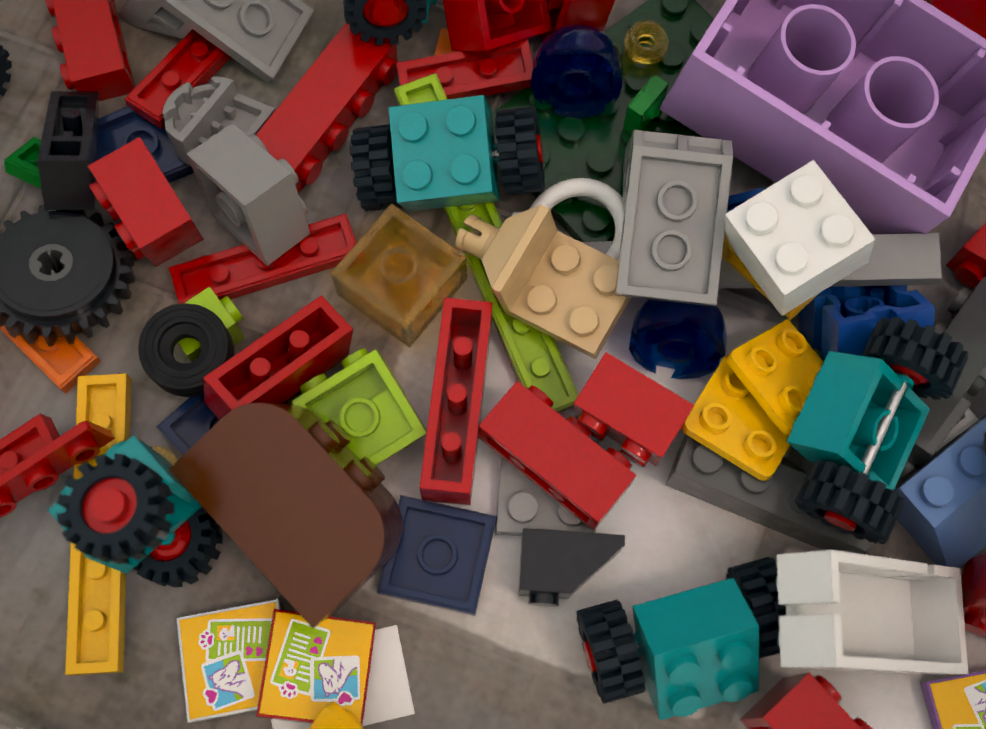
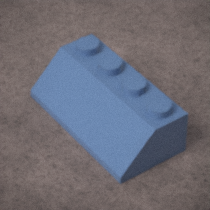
[894,414,986,568]

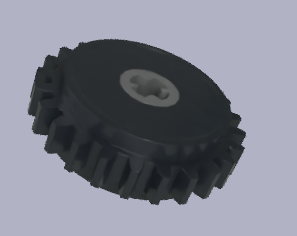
[0,205,135,346]

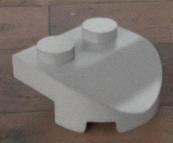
[163,77,275,167]

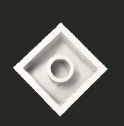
[725,160,876,316]

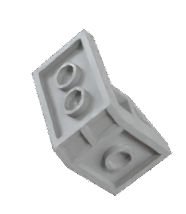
[117,0,314,83]
[615,130,733,307]

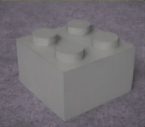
[187,123,310,266]

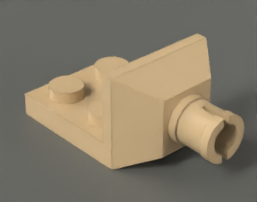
[455,204,631,360]

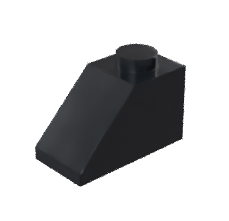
[518,528,625,607]

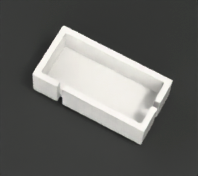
[776,550,968,674]

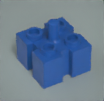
[799,285,935,361]

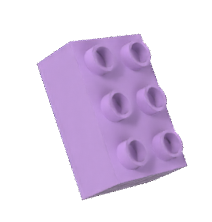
[659,0,986,234]

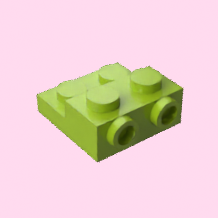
[292,348,427,466]

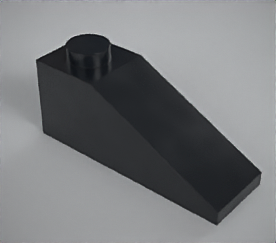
[37,91,99,213]

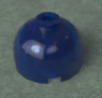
[531,24,623,119]
[629,299,727,379]

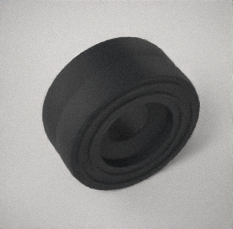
[138,303,234,397]

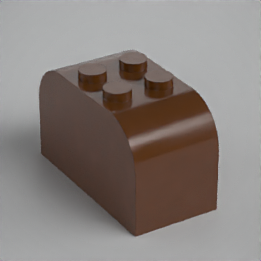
[169,403,403,628]

